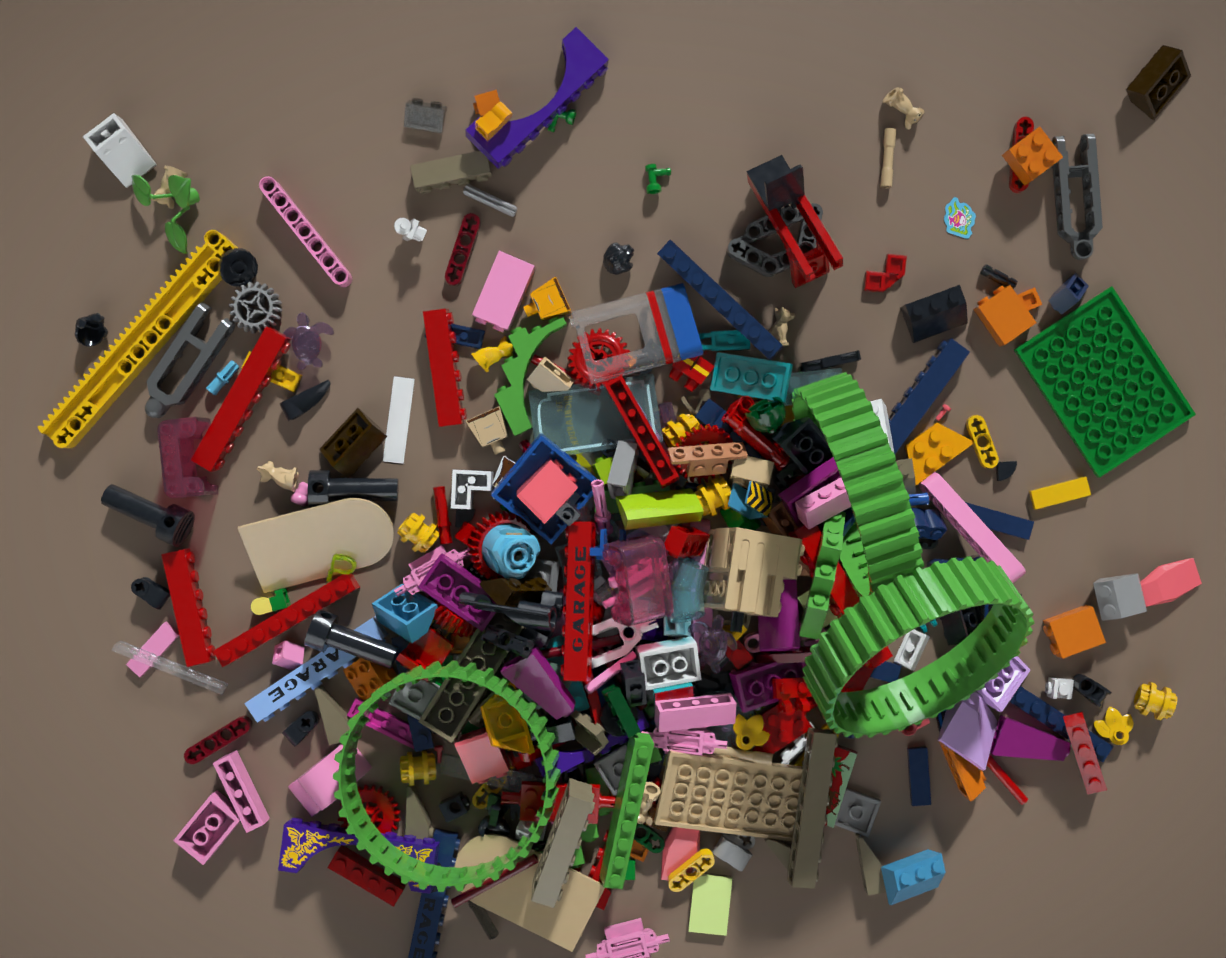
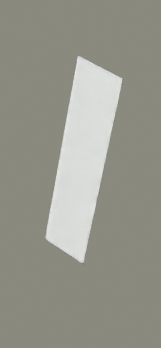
[383,376,415,464]

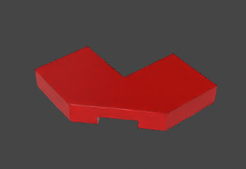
[864,254,907,293]

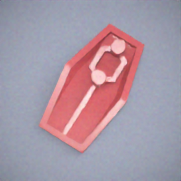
[1140,558,1202,607]
[661,827,700,882]

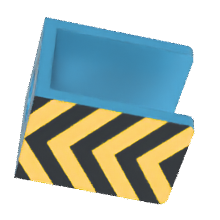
[728,481,774,520]

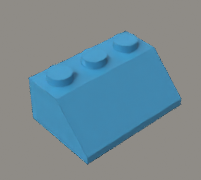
[372,584,438,643]
[881,849,946,905]

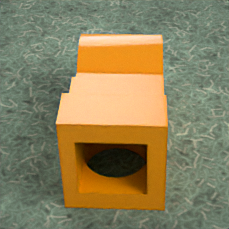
[475,102,513,141]

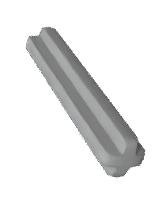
[463,184,517,217]

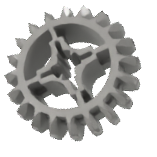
[229,282,282,334]

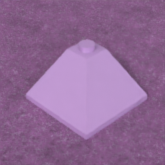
[975,656,1030,712]
[938,692,998,771]

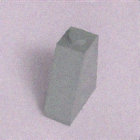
[607,440,639,499]

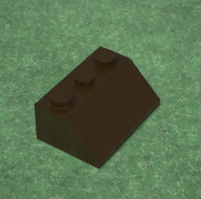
[1126,45,1191,120]
[319,408,387,478]
[479,578,552,608]

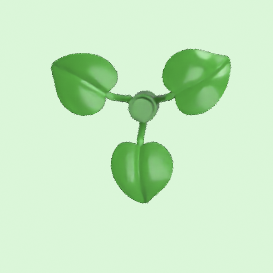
[131,175,200,254]

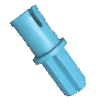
[206,361,239,396]

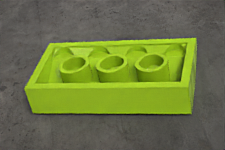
[616,488,704,530]

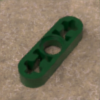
[634,823,665,853]

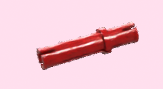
[433,486,453,545]

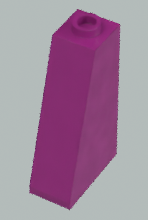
[501,645,576,720]
[990,715,1071,761]

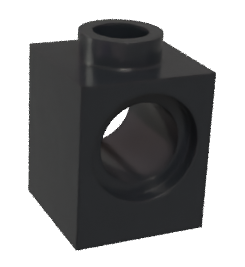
[439,791,471,823]

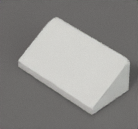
[893,629,930,671]

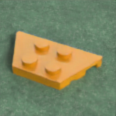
[905,423,974,486]
[480,682,535,754]

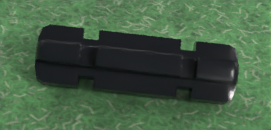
[980,264,1018,289]

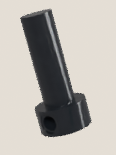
[308,470,399,508]
[101,484,195,546]
[304,609,399,669]

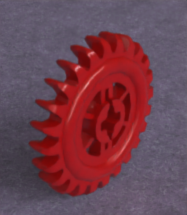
[567,328,631,390]
[674,424,733,484]
[338,784,401,834]

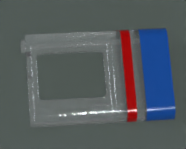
[569,283,703,384]

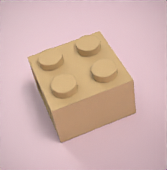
[727,456,774,489]

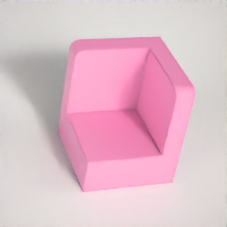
[272,640,305,670]

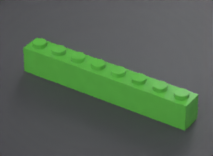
[600,733,654,889]

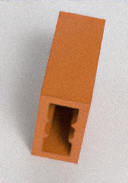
[973,285,1036,347]
[1043,605,1106,659]

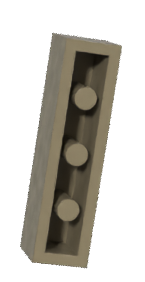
[410,151,492,194]

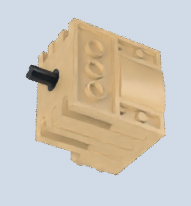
[698,527,805,633]

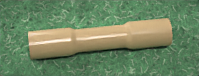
[880,128,896,188]
[713,747,773,765]

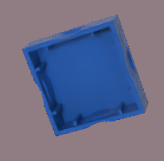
[491,433,598,544]

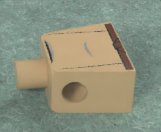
[466,406,508,455]

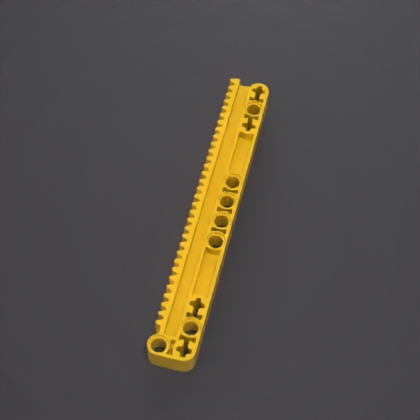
[37,230,238,448]

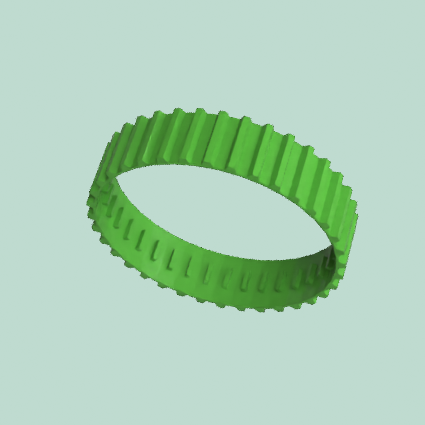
[791,372,924,597]
[802,556,1034,738]
[333,660,561,892]

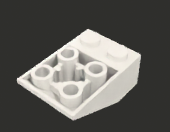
[83,113,157,188]

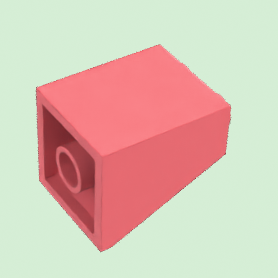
[517,457,578,524]
[454,727,511,784]

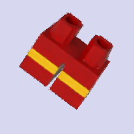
[669,354,715,392]

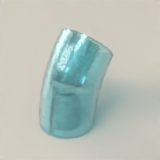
[667,557,709,623]

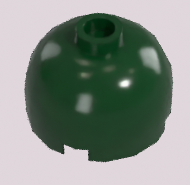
[745,397,786,434]

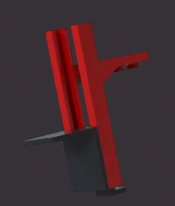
[746,155,843,288]

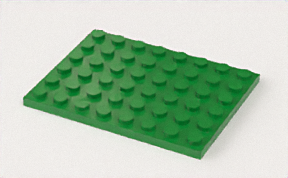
[1014,286,1196,478]

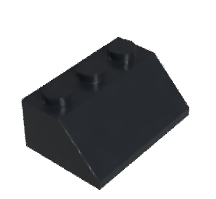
[900,285,968,343]
[771,417,833,476]
[939,606,982,645]

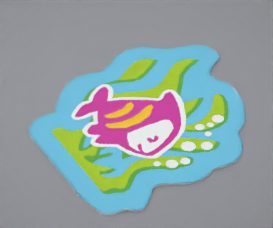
[944,197,976,238]

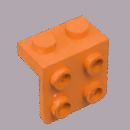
[343,658,398,701]

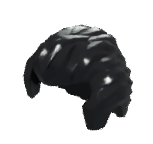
[603,242,634,275]
[75,313,108,347]
[478,815,510,837]

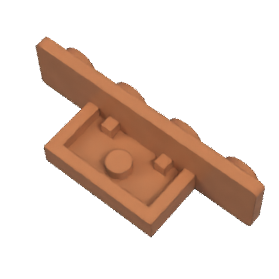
[668,442,748,477]

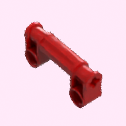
[721,396,789,471]

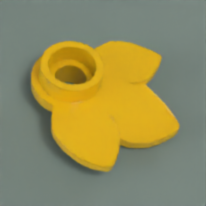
[1093,707,1134,745]
[733,714,770,750]

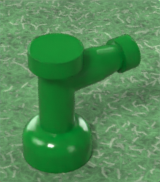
[547,109,577,132]
[645,164,671,194]

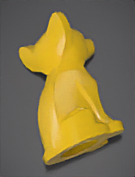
[471,336,514,373]

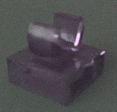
[653,402,676,423]

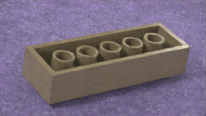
[531,778,595,908]

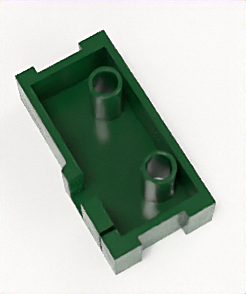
[601,685,641,738]

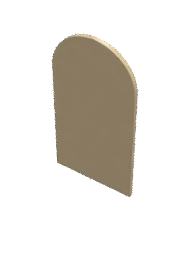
[238,498,394,593]
[455,833,605,952]

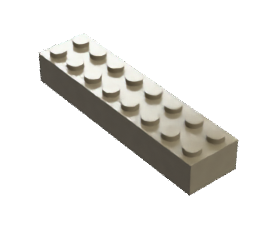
[419,612,525,743]

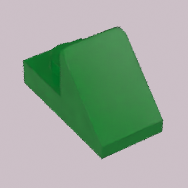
[720,508,761,531]

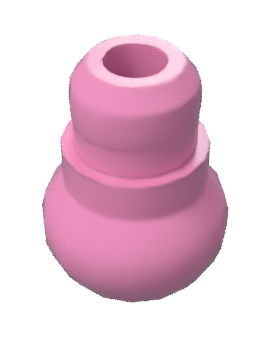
[290,482,308,507]

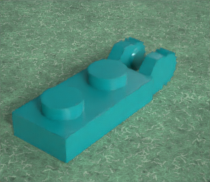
[699,330,750,351]

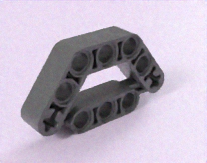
[727,203,823,277]

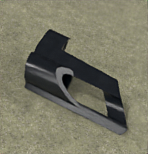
[458,590,564,632]

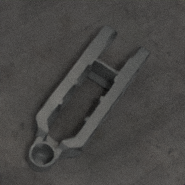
[1052,134,1103,260]
[145,302,236,418]

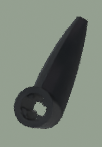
[279,379,331,421]

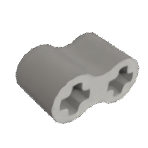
[712,835,753,871]

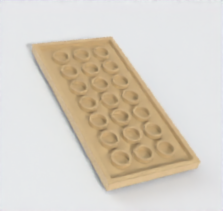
[654,750,803,841]

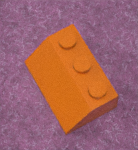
[939,741,986,801]

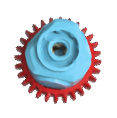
[467,510,540,580]

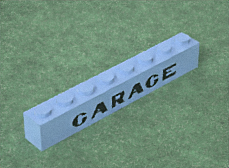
[244,616,389,723]

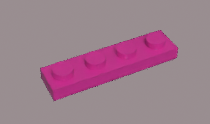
[347,697,414,749]

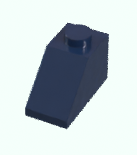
[1048,272,1089,315]

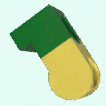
[251,588,291,615]

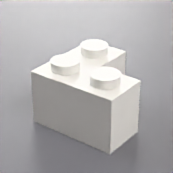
[451,470,494,509]

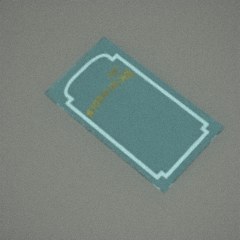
[528,374,663,455]

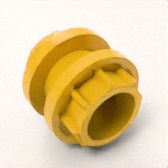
[661,414,700,448]
[694,478,731,517]
[397,513,439,553]
[1134,682,1177,721]
[400,750,436,786]

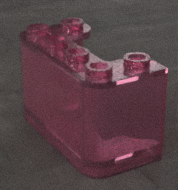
[157,417,218,498]
[603,535,674,627]

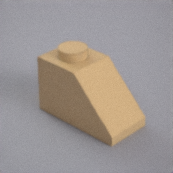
[527,357,575,392]

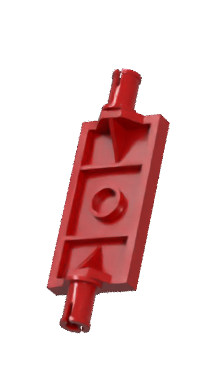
[727,696,817,754]
[501,781,616,824]

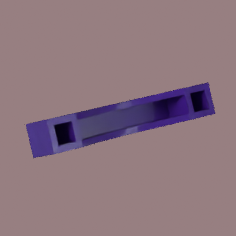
[534,706,650,778]

